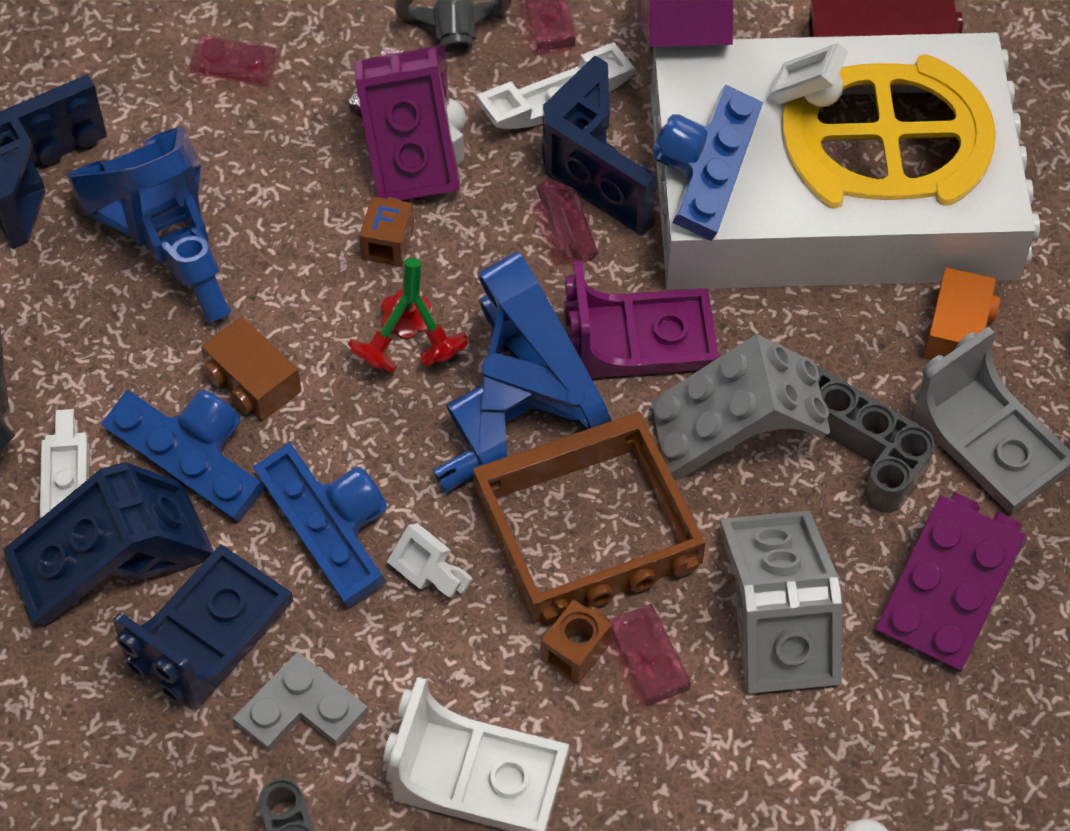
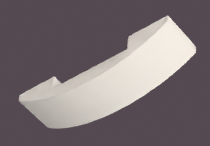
[476,42,635,129]

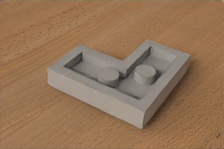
[233,652,369,753]

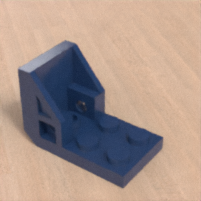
[542,55,656,236]
[0,74,107,249]
[3,462,214,627]

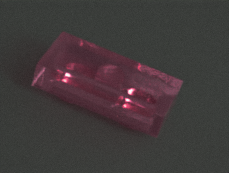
[524,0,576,52]
[189,35,278,87]
[536,178,599,262]
[609,603,691,706]

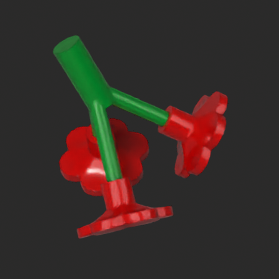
[348,258,468,373]

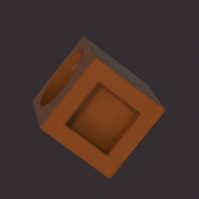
[540,599,612,685]

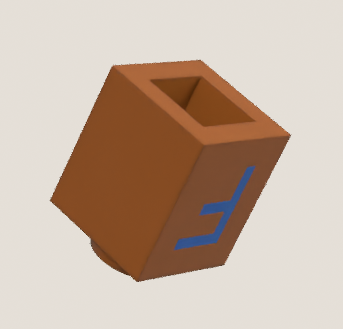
[359,196,414,267]

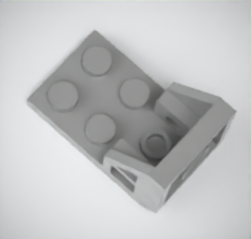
[720,511,842,694]

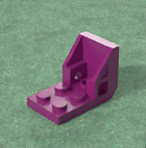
[354,45,461,200]

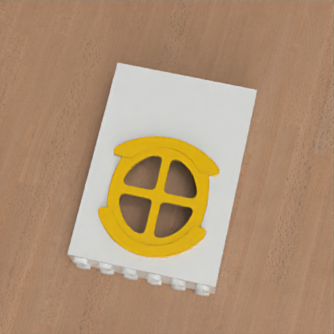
[650,33,1040,290]

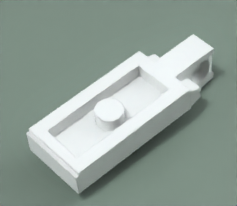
[40,409,89,518]

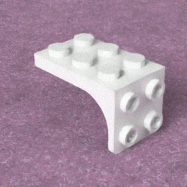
[383,677,569,831]

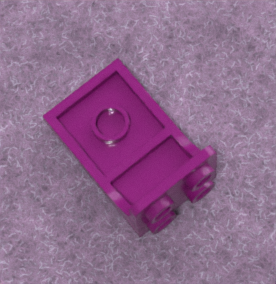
[564,260,719,378]
[876,492,1028,671]

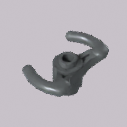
[394,0,512,53]

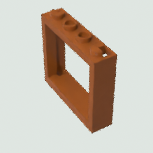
[473,411,706,624]

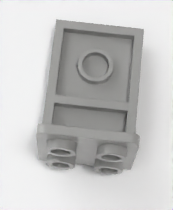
[912,327,1070,515]
[651,334,830,480]

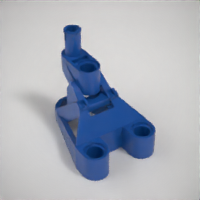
[66,127,231,322]
[432,251,611,494]

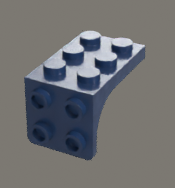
[112,544,294,710]

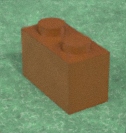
[201,316,302,422]

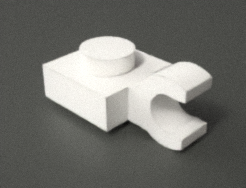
[387,523,473,598]

